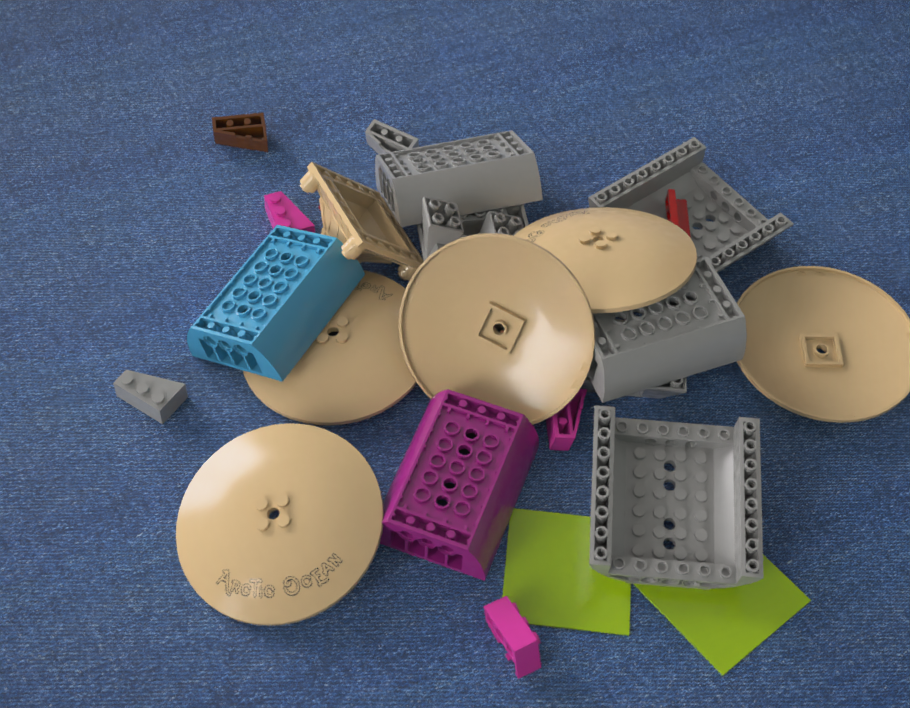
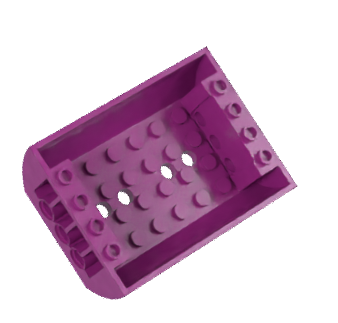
[380,389,539,581]

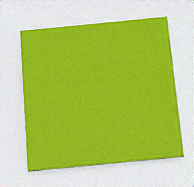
[502,508,631,636]
[634,555,811,676]

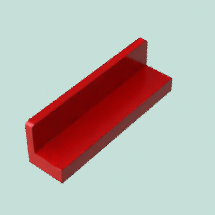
[665,189,691,238]

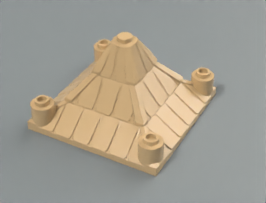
[300,162,424,281]

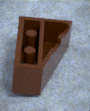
[212,112,268,153]

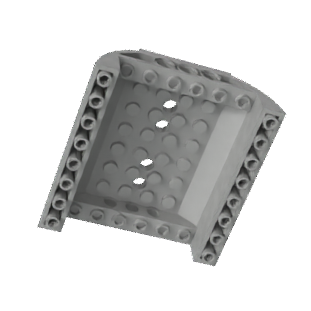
[588,137,794,273]
[589,405,763,590]

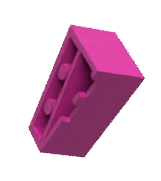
[264,191,315,233]
[546,389,587,451]
[484,596,541,679]

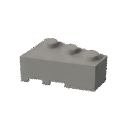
[365,119,419,154]
[113,370,188,424]

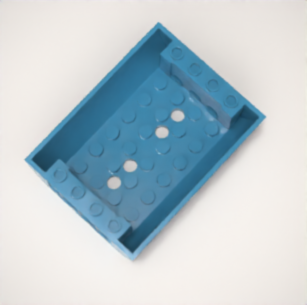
[187,225,365,382]

